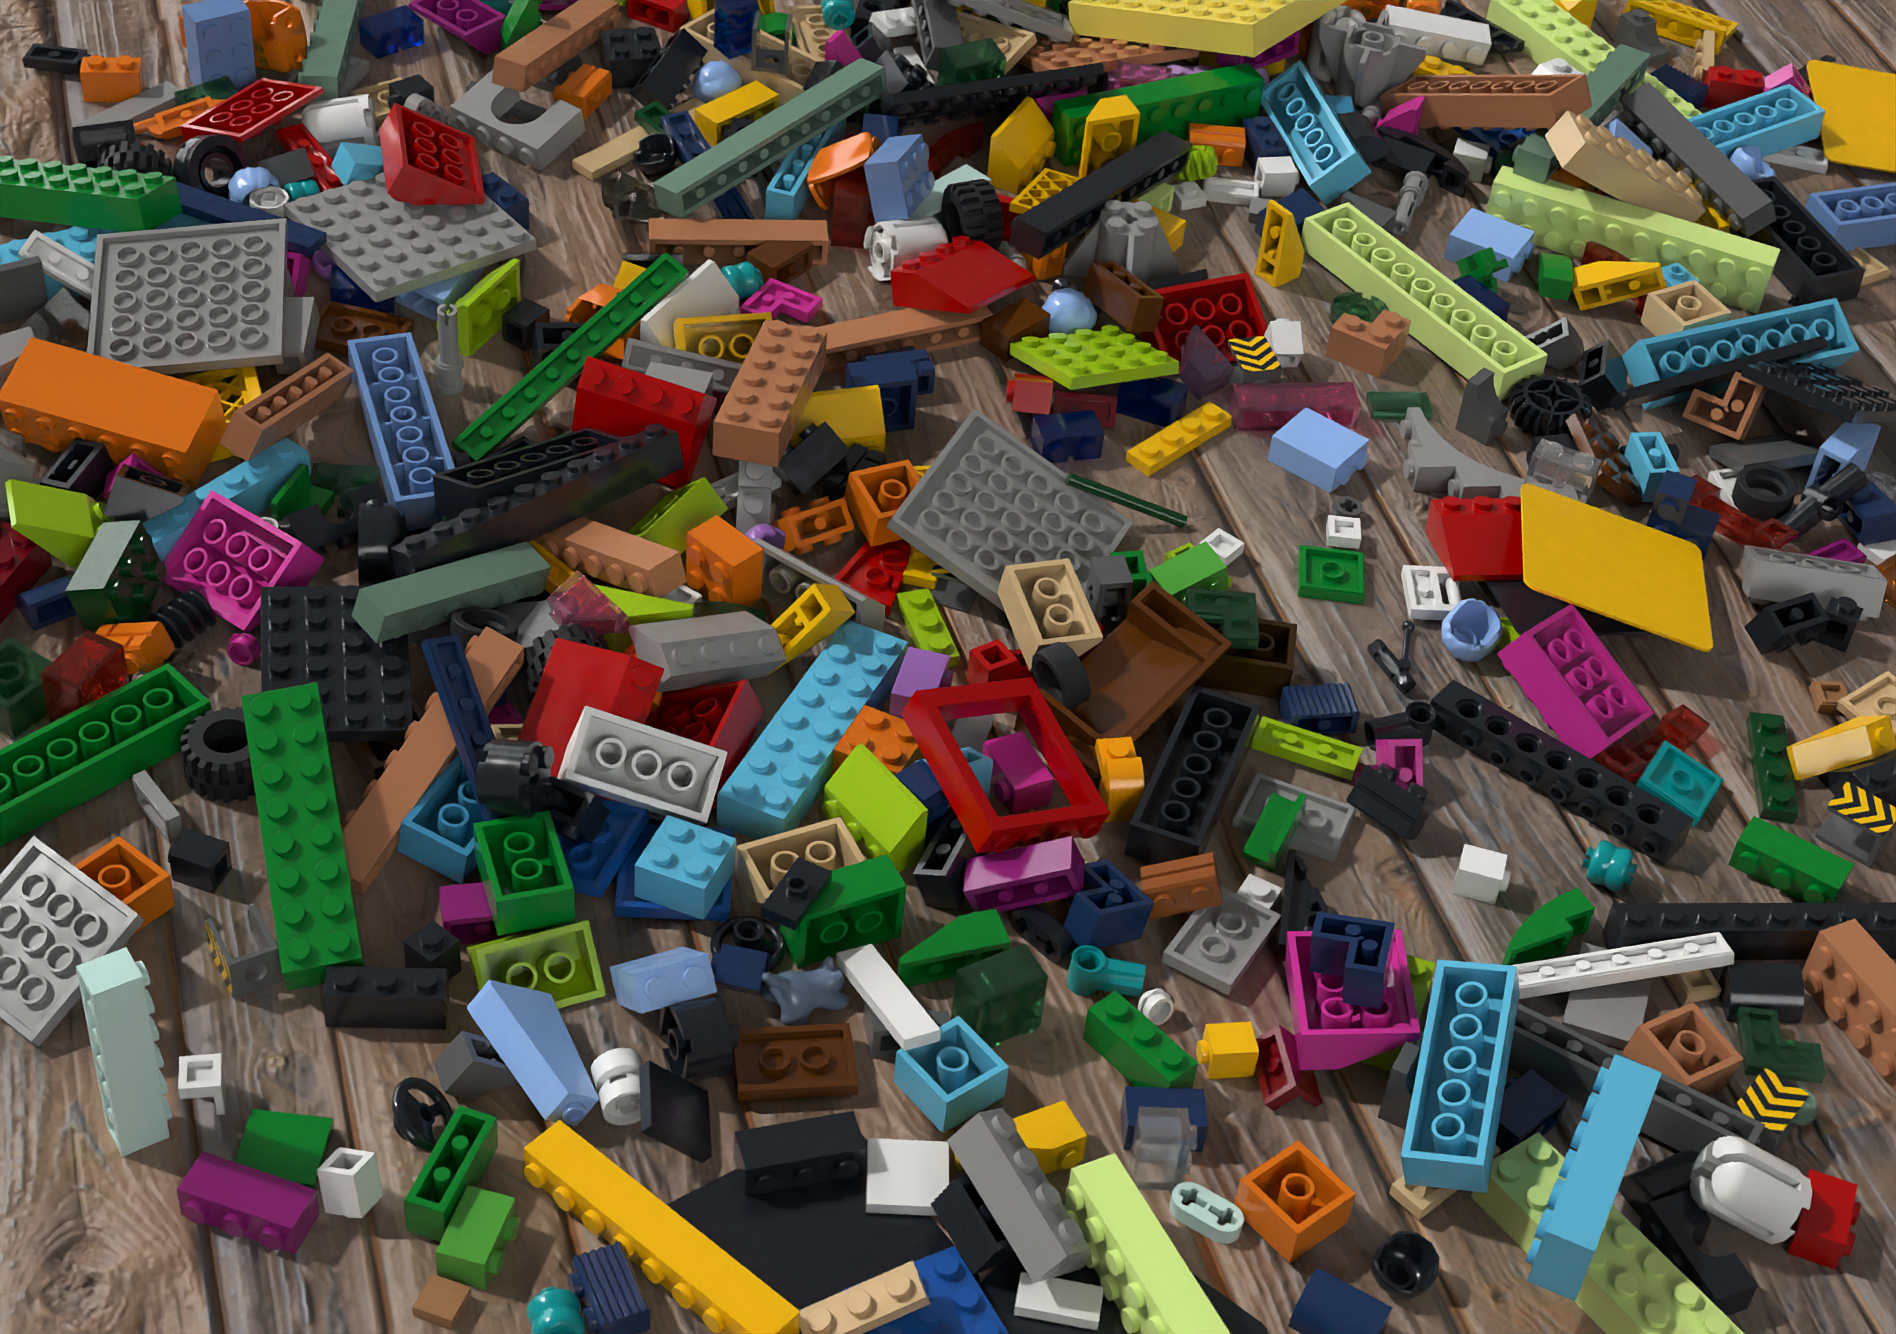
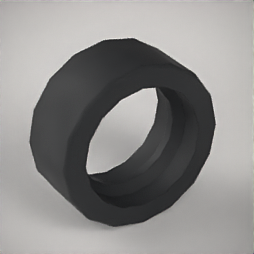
[1731,464,1797,520]
[448,607,518,655]
[1032,642,1091,710]

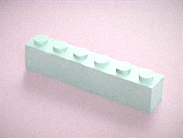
[76,947,173,1157]

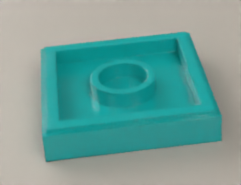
[1636,740,1724,828]

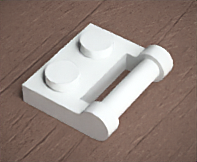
[1401,565,1462,620]

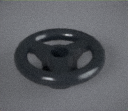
[710,916,786,971]
[392,1077,453,1153]

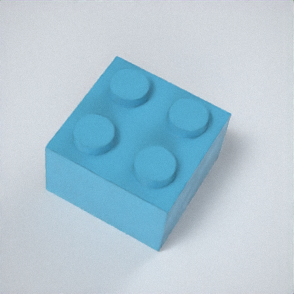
[634,815,736,920]
[893,1016,1009,1133]

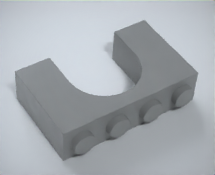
[450,70,585,171]

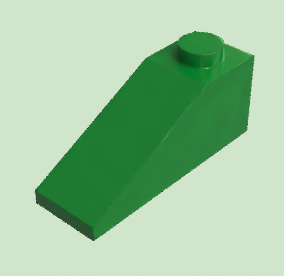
[897,909,1011,987]

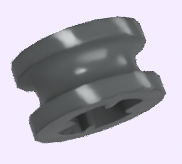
[1332,496,1363,518]

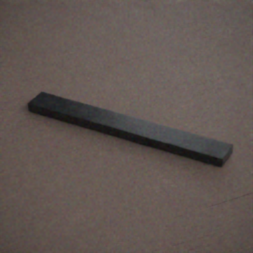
[1611,336,1828,412]

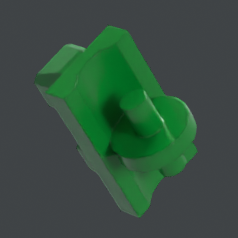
[1453,247,1509,299]

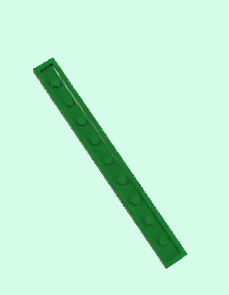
[451,252,689,463]

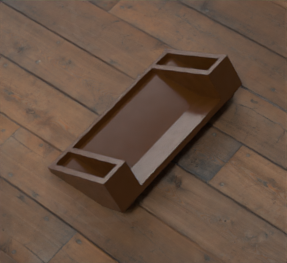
[1013,580,1233,779]

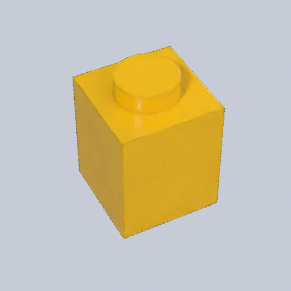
[1196,1021,1259,1079]

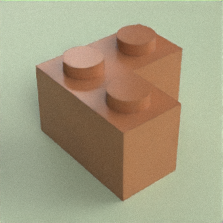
[1325,309,1411,378]
[1682,372,1768,441]

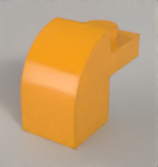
[1095,737,1145,823]

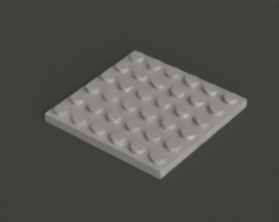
[284,172,536,303]
[87,218,288,374]
[886,408,1133,612]

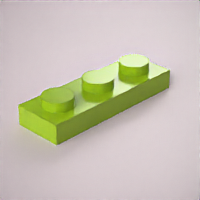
[896,588,960,667]
[1251,716,1363,781]

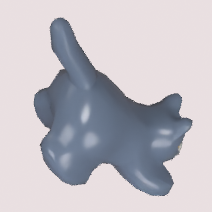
[762,956,849,1026]

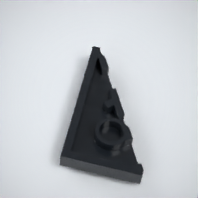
[1277,849,1328,955]

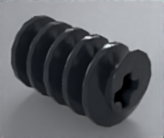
[137,589,217,654]

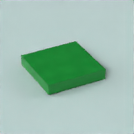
[1297,545,1365,604]
[235,1109,334,1190]

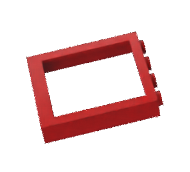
[901,677,1110,854]

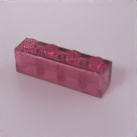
[1228,382,1361,431]

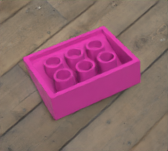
[163,490,325,633]
[1497,604,1655,759]
[1285,929,1421,1070]

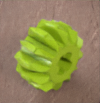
[1174,145,1218,182]

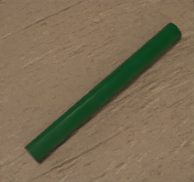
[1065,472,1187,528]

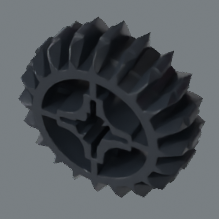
[1508,373,1593,438]

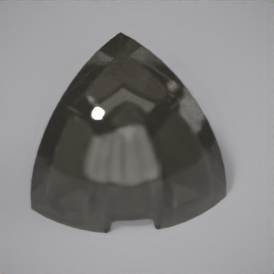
[601,171,671,225]
[18,286,91,351]

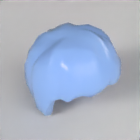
[691,60,742,103]
[1729,145,1776,180]
[227,166,281,206]
[1042,288,1097,335]
[1441,598,1503,662]

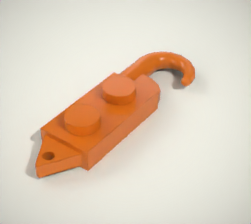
[134,96,224,145]

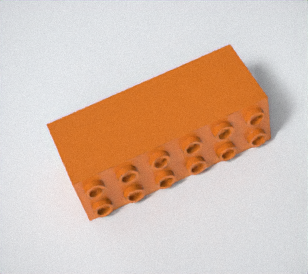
[0,337,227,490]

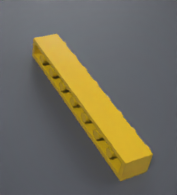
[523,1120,800,1334]

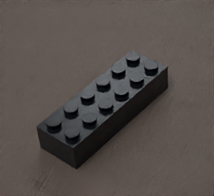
[1724,176,1865,305]
[432,427,622,520]
[1124,685,1261,864]

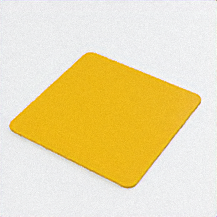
[1806,60,1896,174]
[1520,483,1713,652]

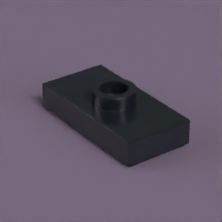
[761,857,832,930]

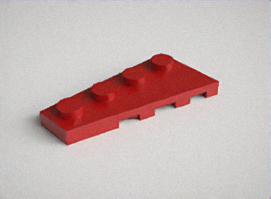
[834,539,911,616]

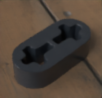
[1010,904,1074,962]

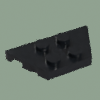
[1440,0,1525,54]

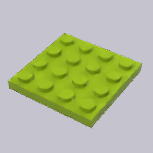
[1010,325,1179,390]

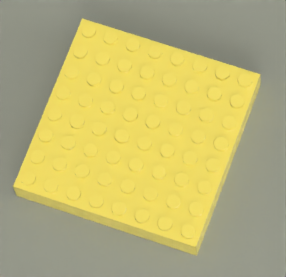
[1068,0,1347,57]

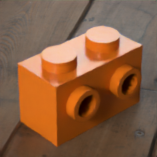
[771,496,855,556]

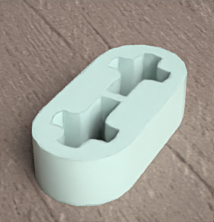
[1169,1182,1244,1244]

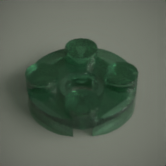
[1328,292,1389,325]

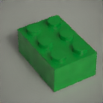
[473,811,575,936]
[780,854,907,968]

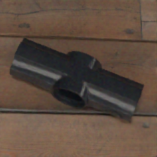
[1775,462,1869,543]

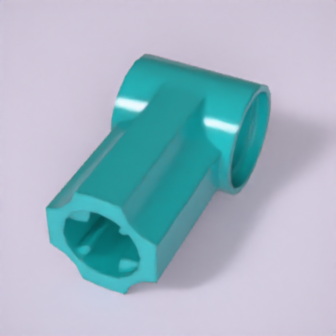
[1066,945,1146,997]

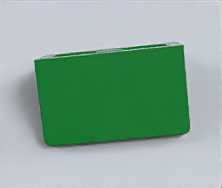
[271,464,335,529]
[1242,792,1307,872]

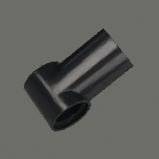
[1364,701,1436,750]

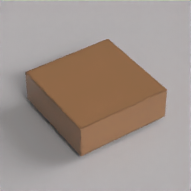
[1809,681,1849,714]
[412,1274,471,1329]

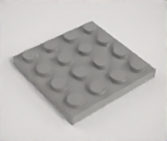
[0,836,145,1047]

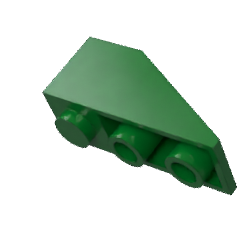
[500,0,543,52]

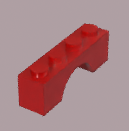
[966,618,1104,684]

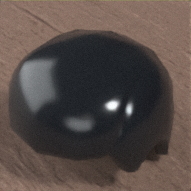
[633,132,677,176]
[1371,1231,1439,1299]

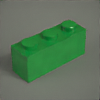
[1728,816,1854,903]
[1083,991,1198,1088]
[404,1105,498,1242]

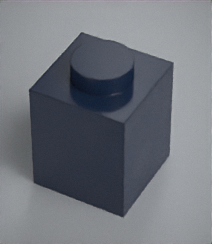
[711,943,771,996]

